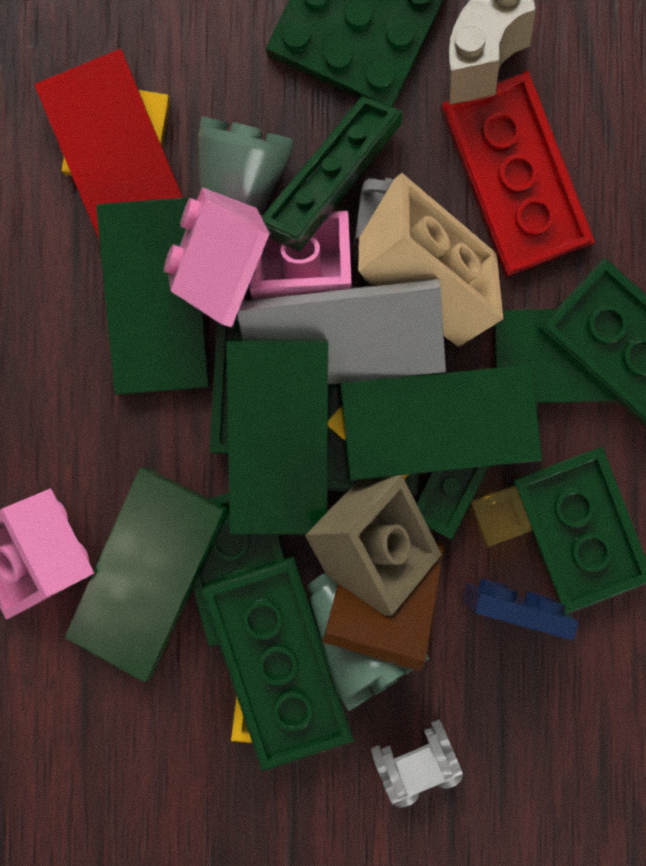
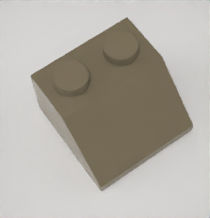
[305,475,442,616]

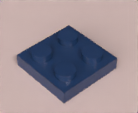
[461,578,579,641]

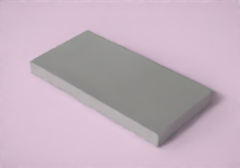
[237,279,446,385]

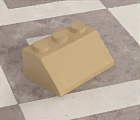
[358,173,503,347]

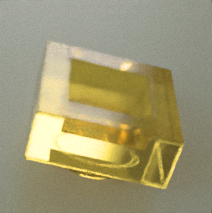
[469,485,532,547]

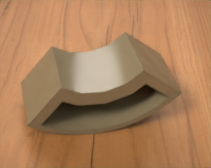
[448,0,536,105]

